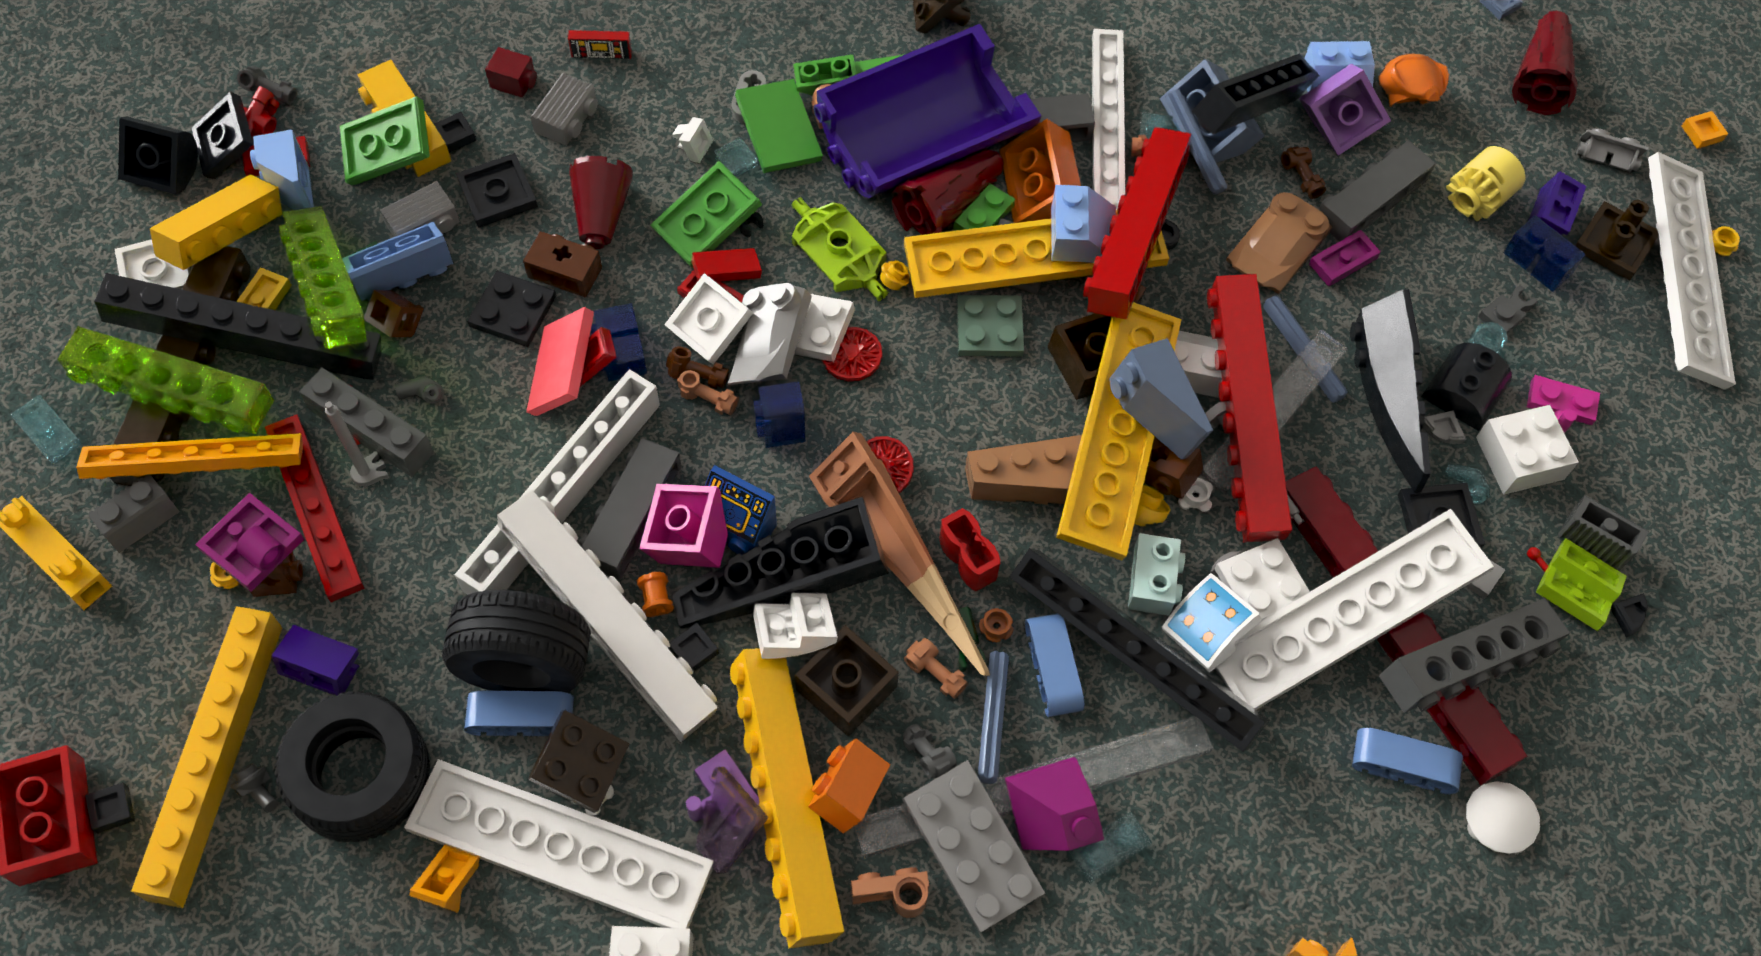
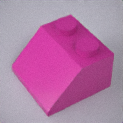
[639,484,728,568]

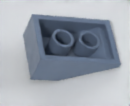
[1109,338,1213,459]

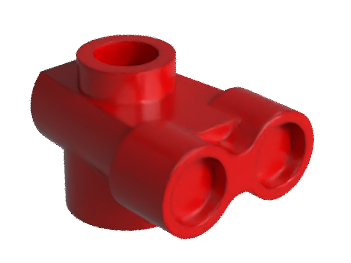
[244,86,280,140]

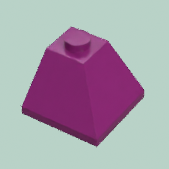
[1004,757,1104,851]

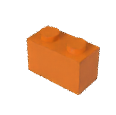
[808,738,891,833]

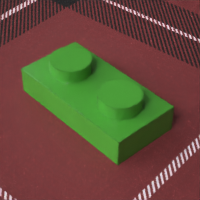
[953,184,1016,231]

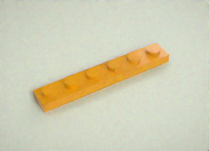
[76,433,303,479]

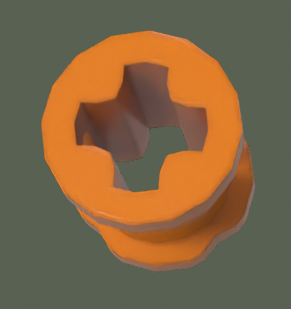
[637,572,674,617]

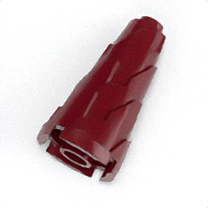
[1512,11,1578,115]
[891,149,1004,235]

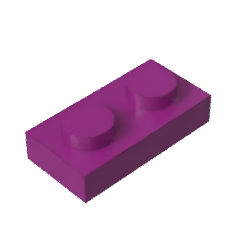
[1309,230,1381,287]

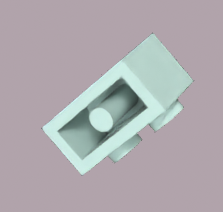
[1128,533,1185,616]

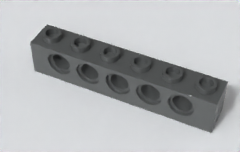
[1379,598,1570,713]

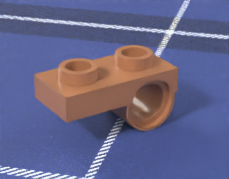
[851,868,929,918]

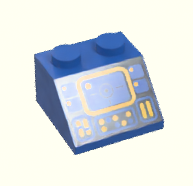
[705,465,777,555]

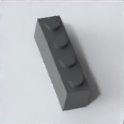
[1319,140,1436,242]
[299,368,434,477]
[579,438,682,580]

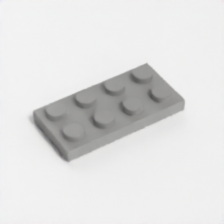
[902,760,1045,933]

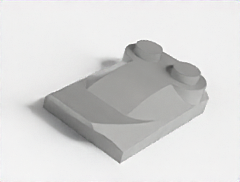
[728,283,812,385]

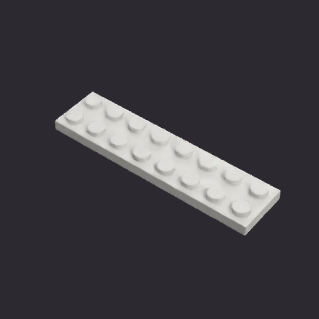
[1648,152,1736,390]
[1215,509,1494,710]
[404,759,715,929]

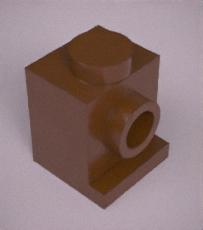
[364,290,424,337]

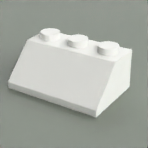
[1174,331,1222,398]

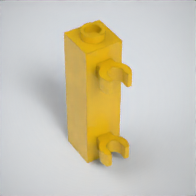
[0,496,112,610]

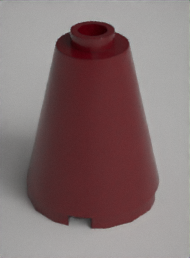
[569,156,633,249]

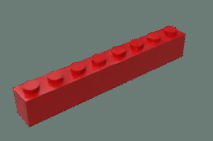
[1083,127,1191,320]
[1207,274,1292,543]

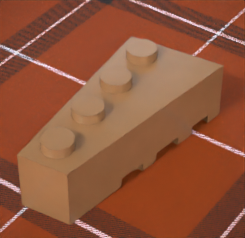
[965,435,1082,505]

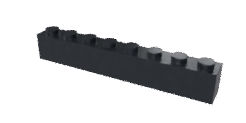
[94,273,382,380]
[1009,548,1270,752]

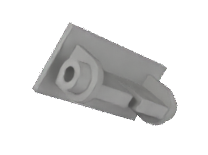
[1576,128,1649,173]

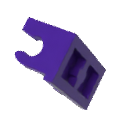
[1524,171,1587,243]
[271,625,359,696]

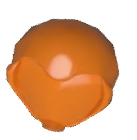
[1378,54,1449,107]

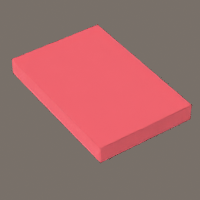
[526,307,594,416]

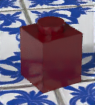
[485,47,537,98]

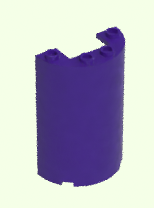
[814,24,1041,198]

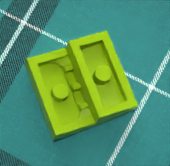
[1536,538,1627,631]

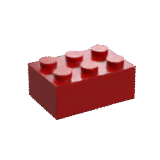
[0,745,98,887]

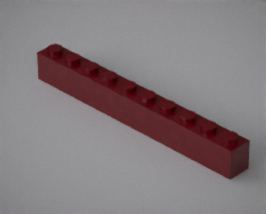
[1286,466,1527,786]

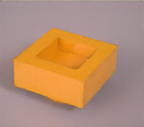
[1681,111,1728,149]

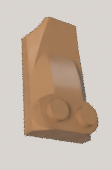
[1226,192,1332,294]

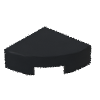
[1611,593,1648,638]

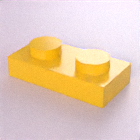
[236,267,292,310]

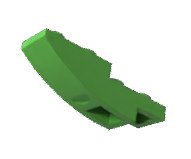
[793,54,905,95]

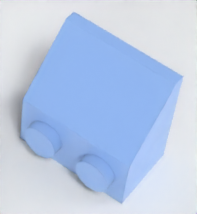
[1304,41,1375,93]
[250,130,315,218]
[1051,185,1116,263]

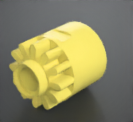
[1446,146,1525,221]

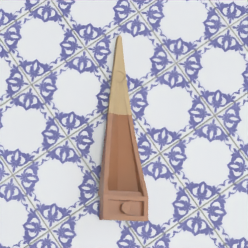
[809,432,990,676]

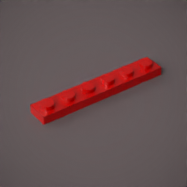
[265,414,365,602]

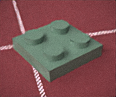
[957,295,1024,356]

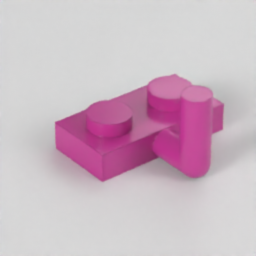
[1527,375,1600,433]

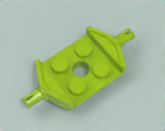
[791,197,888,301]

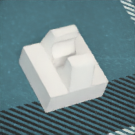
[672,117,714,163]

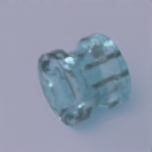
[1468,322,1508,354]

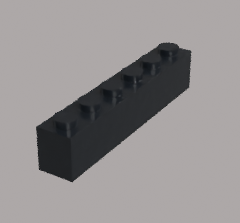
[1192,53,1320,135]

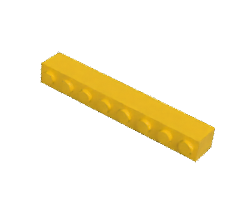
[131,606,283,908]
[730,648,844,949]

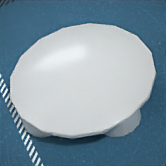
[1466,781,1540,854]

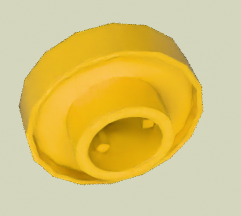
[1134,485,1171,526]

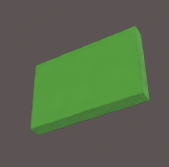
[735,79,823,173]
[340,96,430,185]
[650,161,762,269]

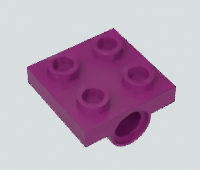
[195,493,305,592]

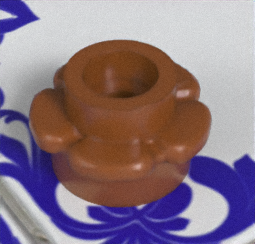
[979,608,1014,642]

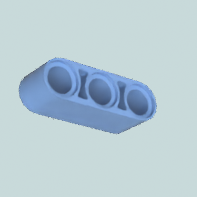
[1025,614,1084,717]
[464,691,574,736]
[1352,728,1463,794]

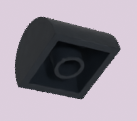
[118,116,198,195]
[1421,343,1512,431]

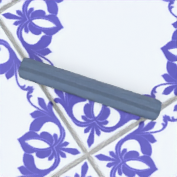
[1165,89,1227,195]
[1263,295,1348,403]
[977,651,1009,784]

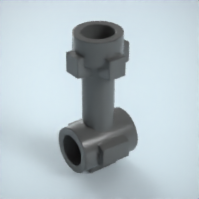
[237,66,298,105]
[903,724,957,779]

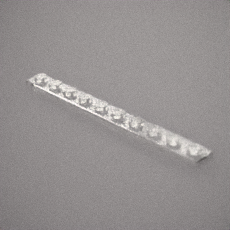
[853,716,1213,859]

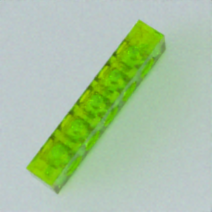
[279,206,367,349]
[57,326,274,435]

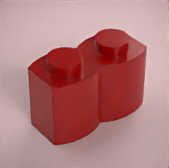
[939,508,1000,591]

